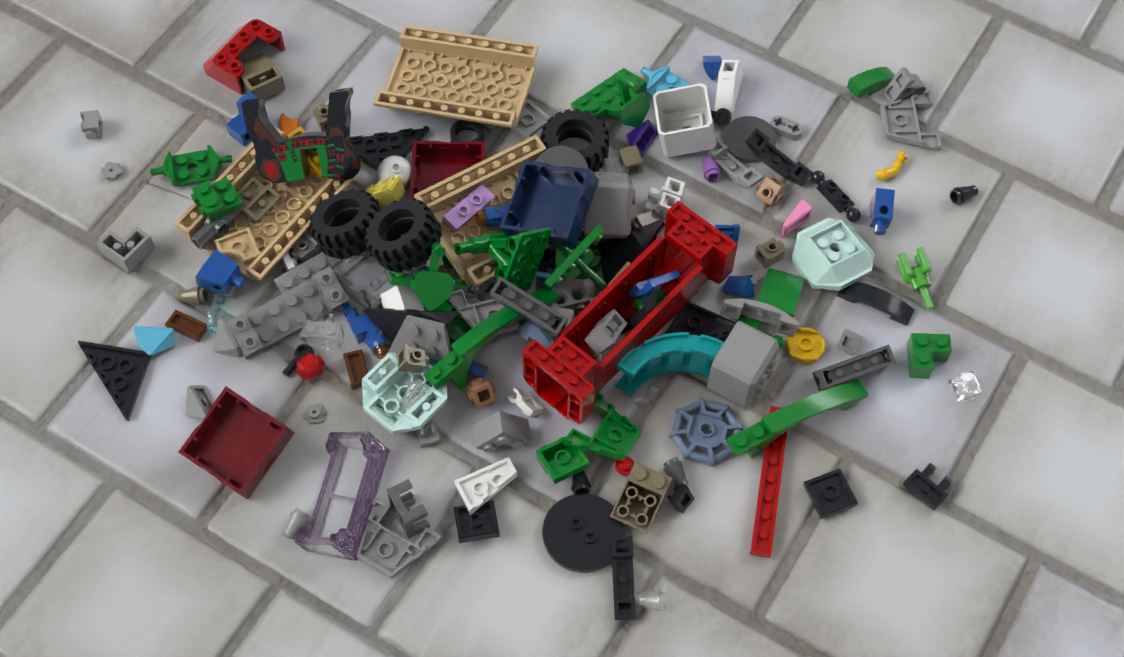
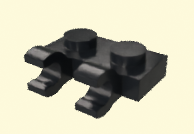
[903,463,952,511]

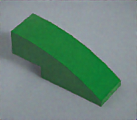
[847,67,895,99]

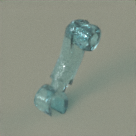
[207,294,226,334]

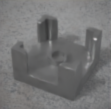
[387,479,430,539]

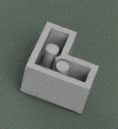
[97,227,155,273]
[472,411,531,453]

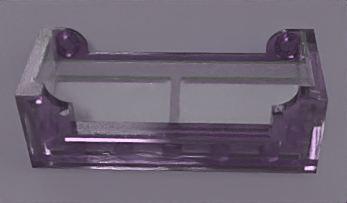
[295,431,390,561]

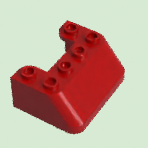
[203,19,285,95]

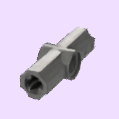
[191,209,243,250]

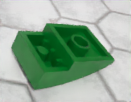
[758,268,805,317]

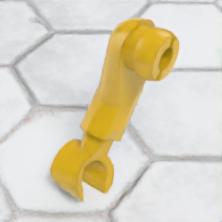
[876,151,908,180]

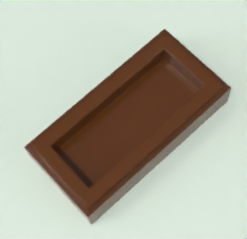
[165,309,209,343]
[343,349,368,390]

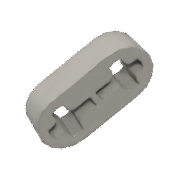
[770,116,803,140]

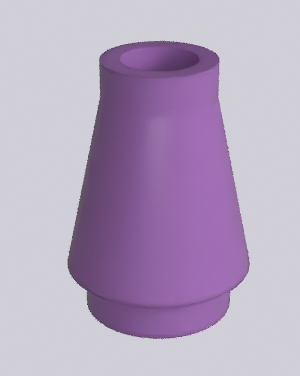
[703,156,721,183]

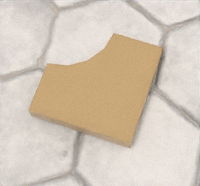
[214,227,261,265]

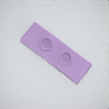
[443,184,495,232]

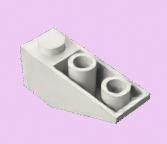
[715,60,744,115]

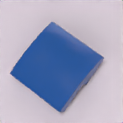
[627,270,681,297]

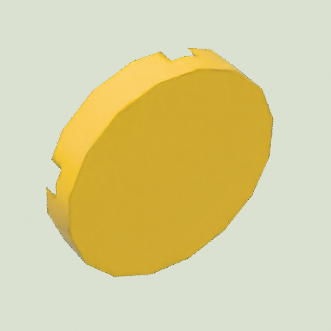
[786,327,825,364]

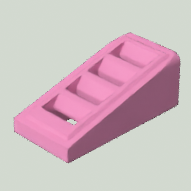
[781,199,812,237]

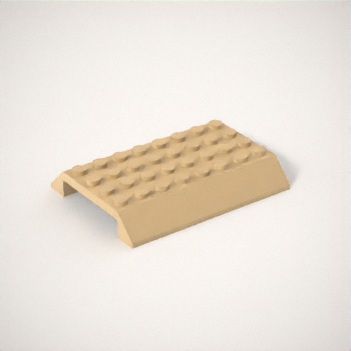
[373,25,538,128]
[174,126,356,281]
[414,135,585,286]

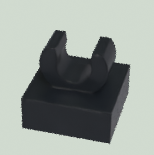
[667,484,694,514]

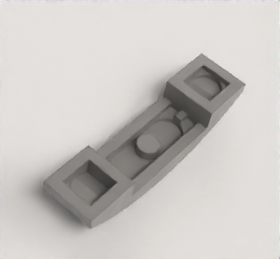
[705,137,764,188]
[720,299,799,337]

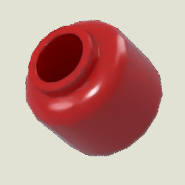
[295,353,325,382]

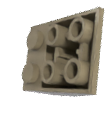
[239,53,286,99]
[610,461,673,534]

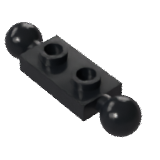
[811,170,861,222]

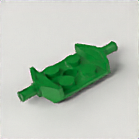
[150,145,233,186]

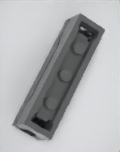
[490,276,568,339]
[812,345,896,391]

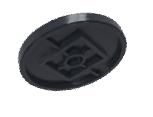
[542,493,624,573]

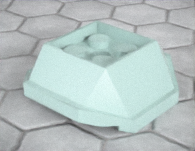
[791,217,875,291]
[362,353,448,434]

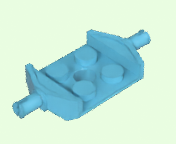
[640,66,691,96]

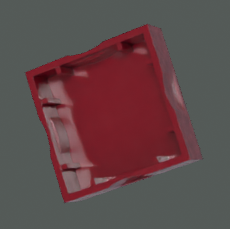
[409,141,486,198]
[178,386,295,499]

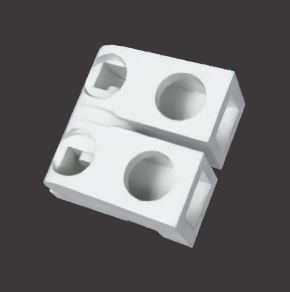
[643,177,685,223]

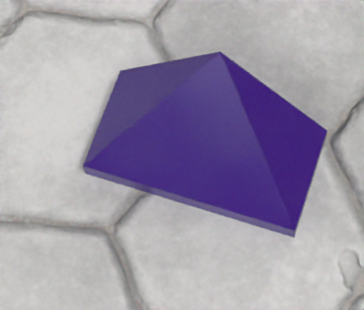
[627,120,658,157]

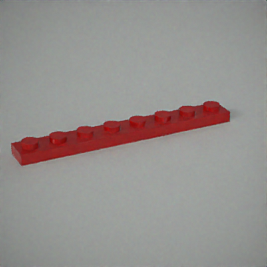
[750,406,787,558]

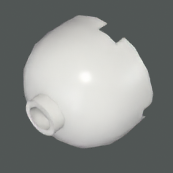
[377,155,413,191]

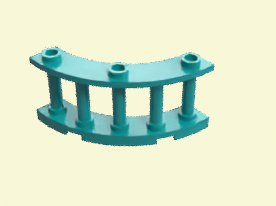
[615,332,724,396]

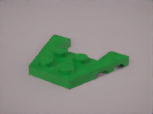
[563,392,642,461]

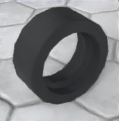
[450,120,484,142]

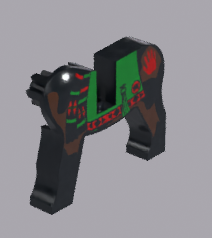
[241,87,361,183]

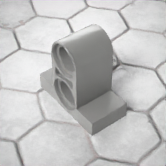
[883,67,926,103]

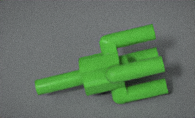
[896,247,934,310]

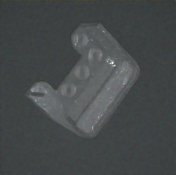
[331,235,426,309]

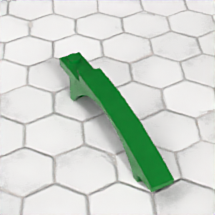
[423,286,560,390]
[726,379,869,459]

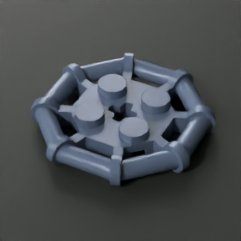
[669,398,743,466]

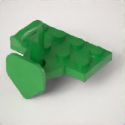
[571,68,650,128]
[544,225,606,289]
[387,242,468,311]

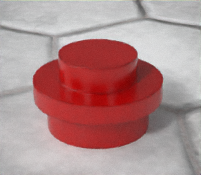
[615,456,635,476]

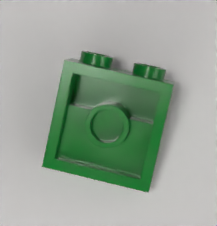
[191,177,244,223]
[536,436,590,484]

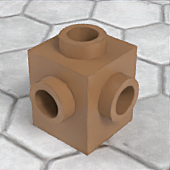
[756,176,787,206]
[466,378,496,408]

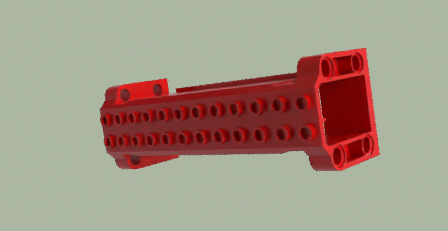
[522,201,738,425]

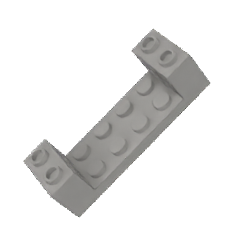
[226,266,349,359]

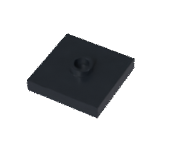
[803,468,858,519]
[453,501,500,543]

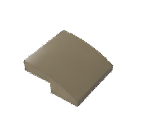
[237,177,281,222]

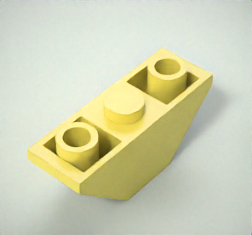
[365,175,405,208]

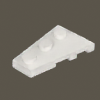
[454,457,518,515]

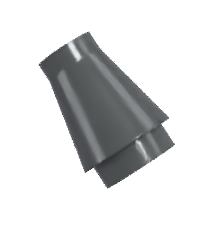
[663,457,688,488]

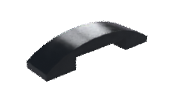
[745,128,813,186]
[837,282,914,326]
[620,284,661,335]
[611,536,636,621]

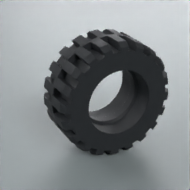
[541,109,610,172]
[310,189,381,259]
[365,198,442,272]

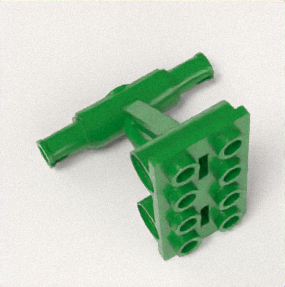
[454,227,552,291]

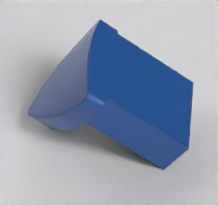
[703,56,722,81]
[714,224,740,244]
[722,275,754,298]
[468,361,489,378]

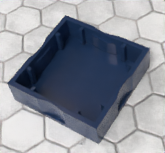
[499,160,599,249]

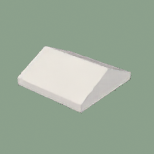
[380,285,425,311]

